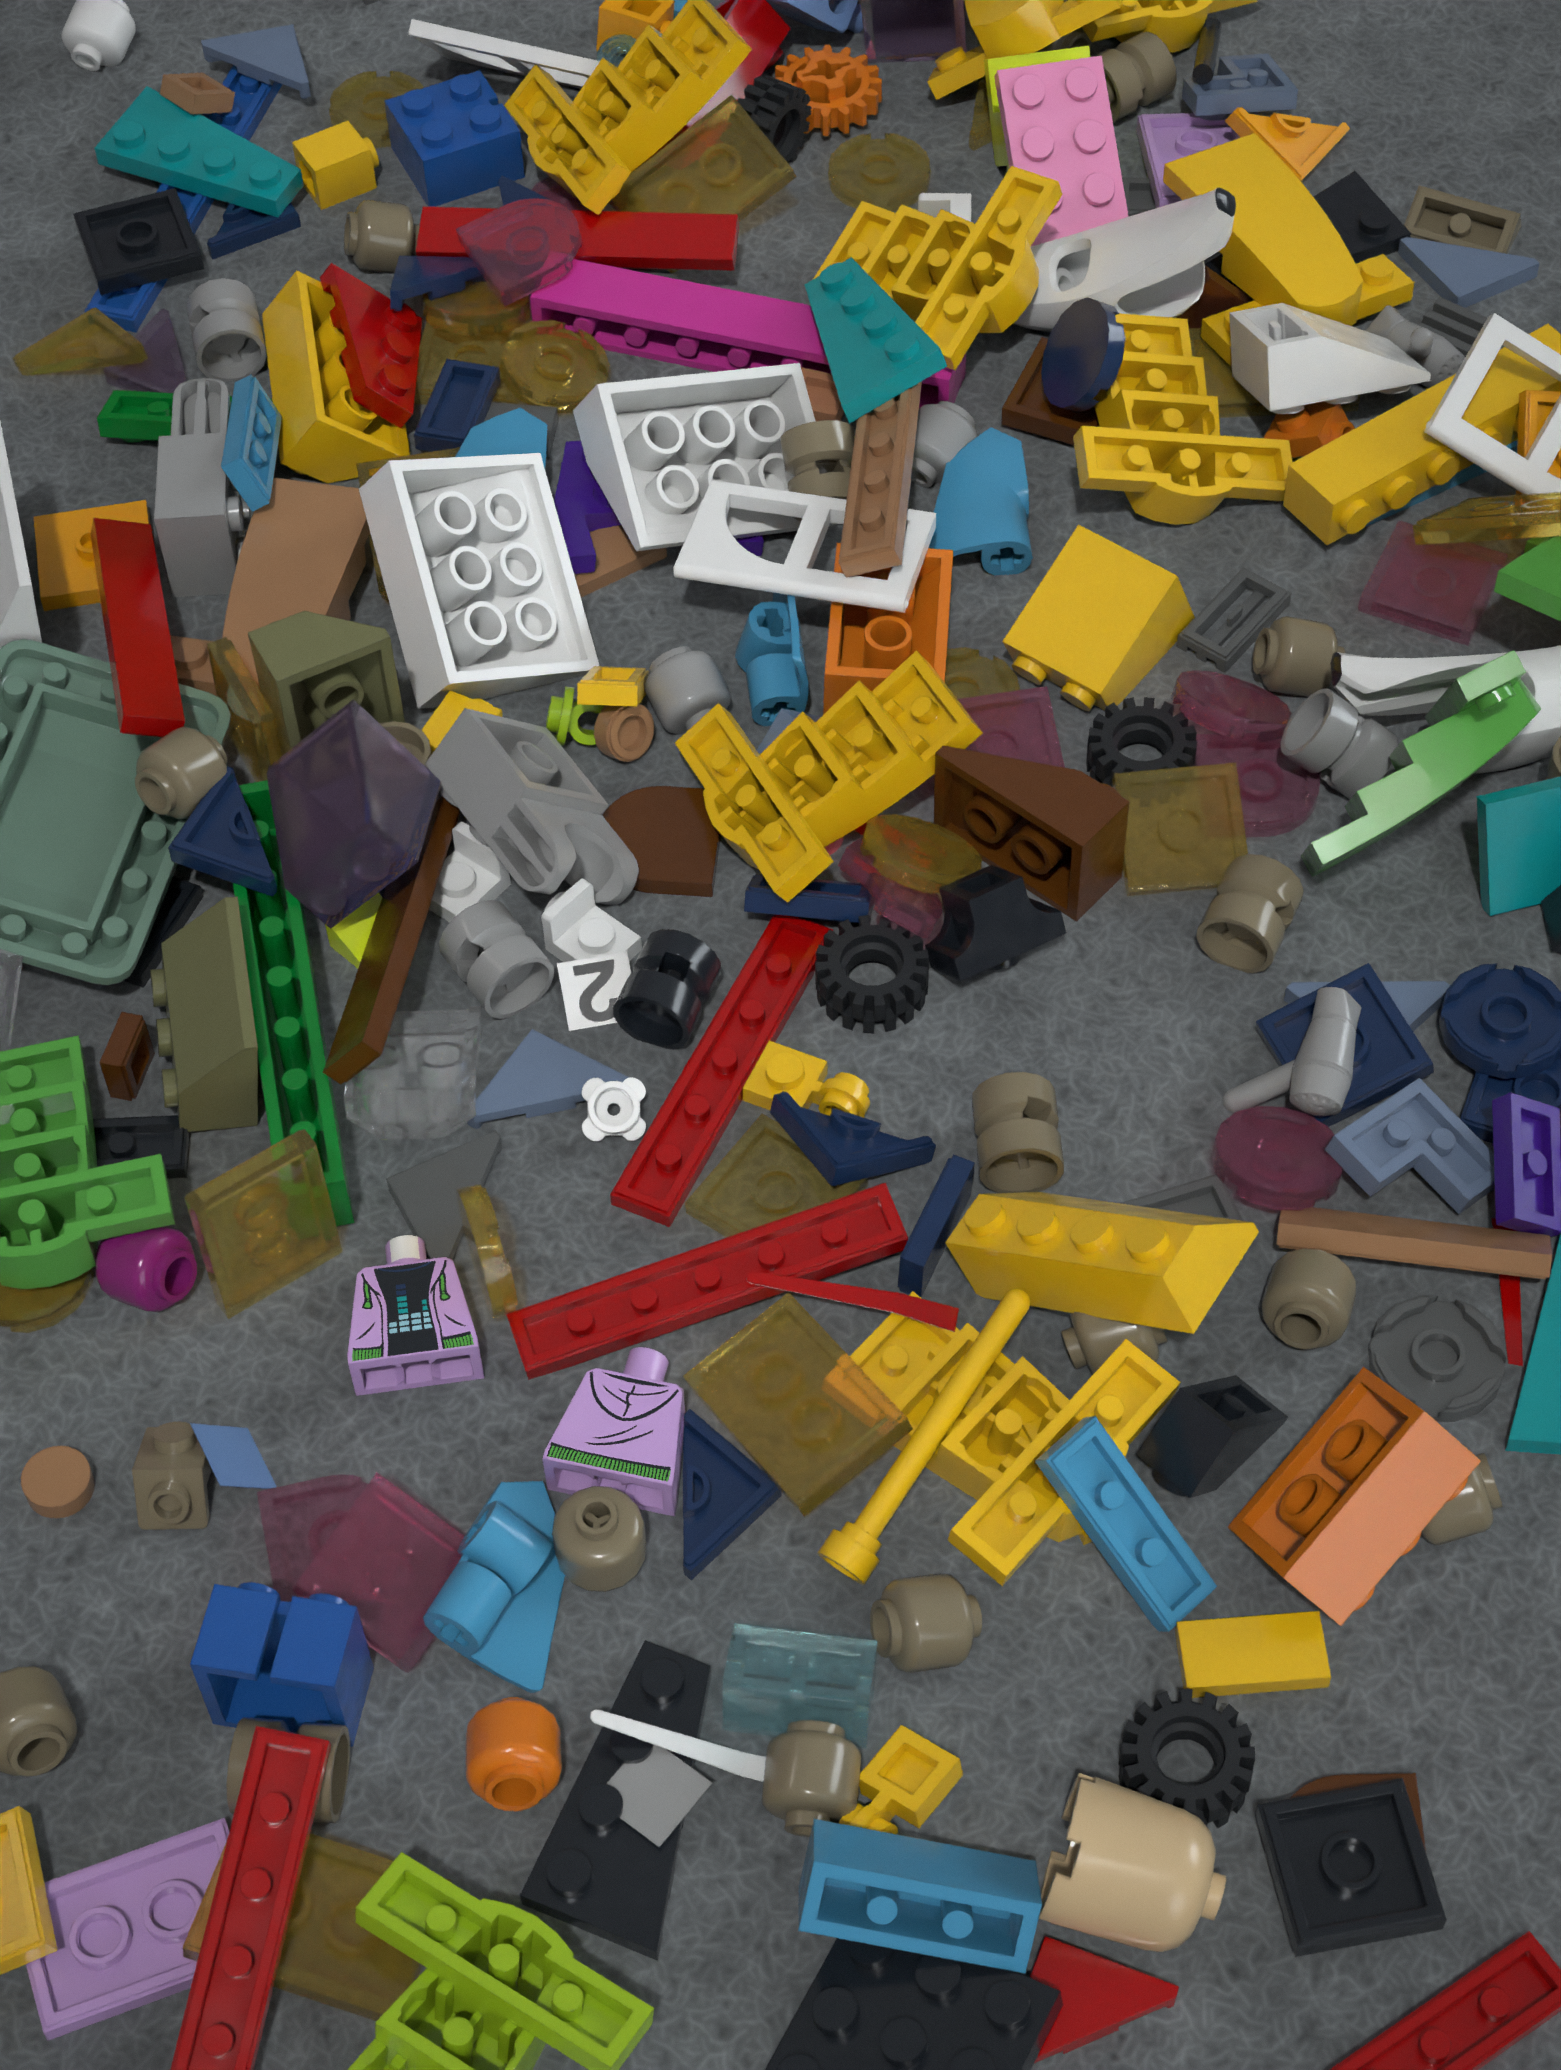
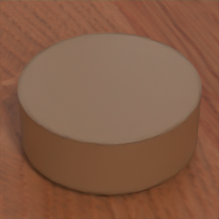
[594,704,654,762]
[21,1446,95,1518]

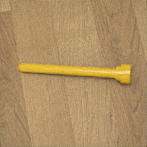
[817,1289,1031,1585]

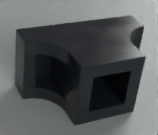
[925,865,1066,982]

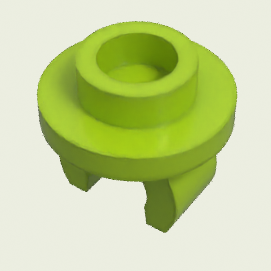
[546,686,605,746]

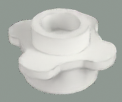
[582,1077,646,1142]

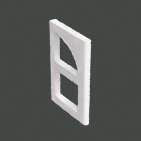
[408,19,600,89]
[1424,313,1561,518]
[673,480,936,613]

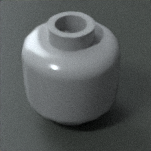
[911,401,978,487]
[645,646,732,734]

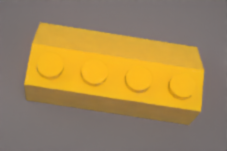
[262,270,411,483]
[945,1192,1259,1334]

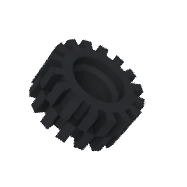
[726,75,811,180]
[1086,697,1198,809]
[815,915,929,1034]
[1118,1689,1255,1829]

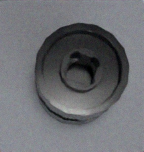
[613,929,721,1050]

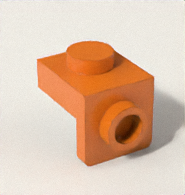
[1264,401,1355,458]

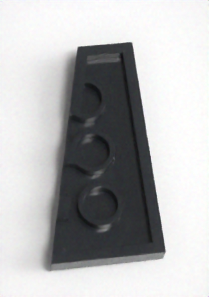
[1205,171,1411,299]
[520,1640,711,1961]

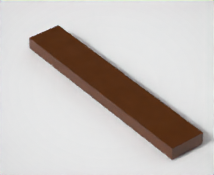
[323,796,460,1085]

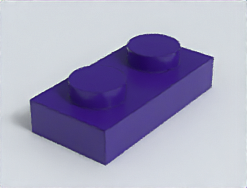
[1492,1092,1561,1237]

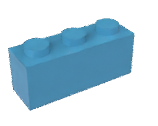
[798,1819,1042,1973]

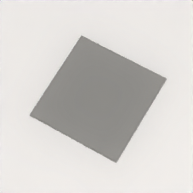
[607,1745,712,1847]

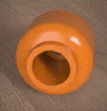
[465,1697,562,1811]

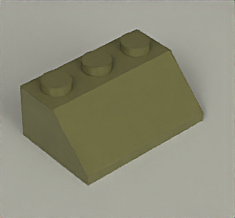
[248,611,405,799]
[150,897,258,1132]

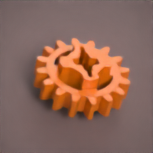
[775,45,882,136]

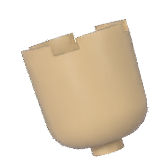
[1039,1773,1226,1952]

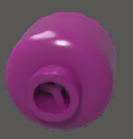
[96,1226,197,1312]

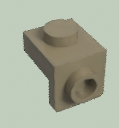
[132,1421,212,1530]

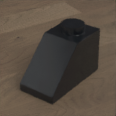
[1136,1375,1288,1498]

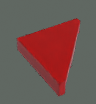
[1030,1936,1179,2063]

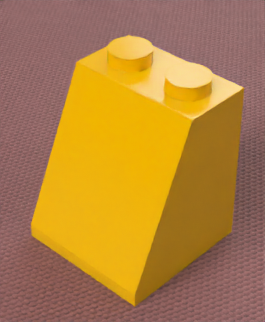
[1002,524,1195,711]

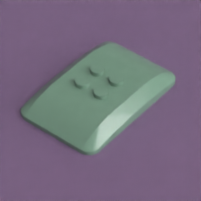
[0,639,231,985]

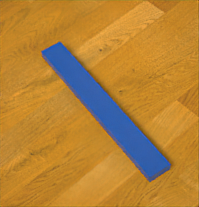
[84,65,283,333]

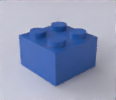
[384,70,525,207]
[190,1582,374,1747]

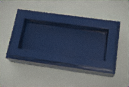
[414,359,501,456]
[744,874,875,923]
[897,1154,975,1297]

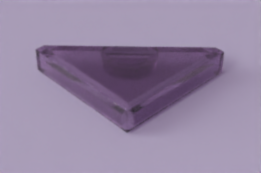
[104,308,186,393]

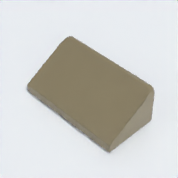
[1404,185,1521,254]

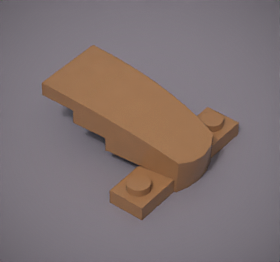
[170,478,370,716]

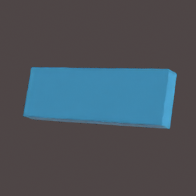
[221,374,282,512]
[1035,1416,1217,1632]

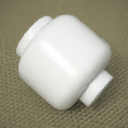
[61,0,136,71]

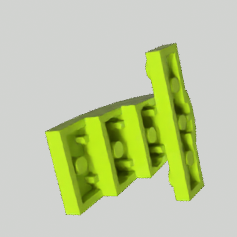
[348,1852,654,2070]

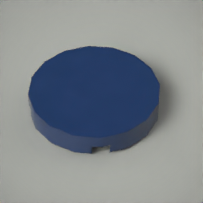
[1041,297,1125,413]
[1439,963,1561,1079]

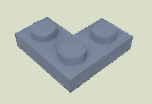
[1182,53,1298,121]
[1325,1078,1495,1214]

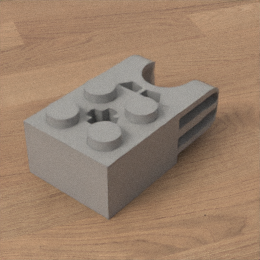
[154,378,253,597]
[425,708,639,906]

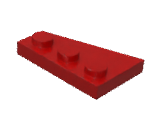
[320,263,422,429]

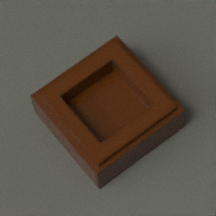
[99,1012,155,1101]

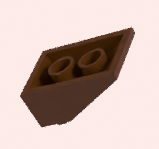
[933,745,1130,922]

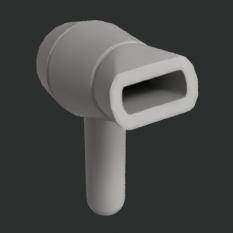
[1366,305,1465,388]
[1223,987,1362,1116]

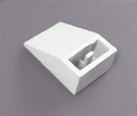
[1229,303,1431,414]

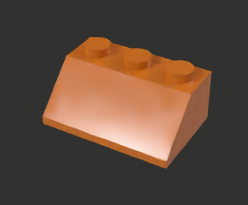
[823,543,953,715]
[1228,1367,1481,1626]

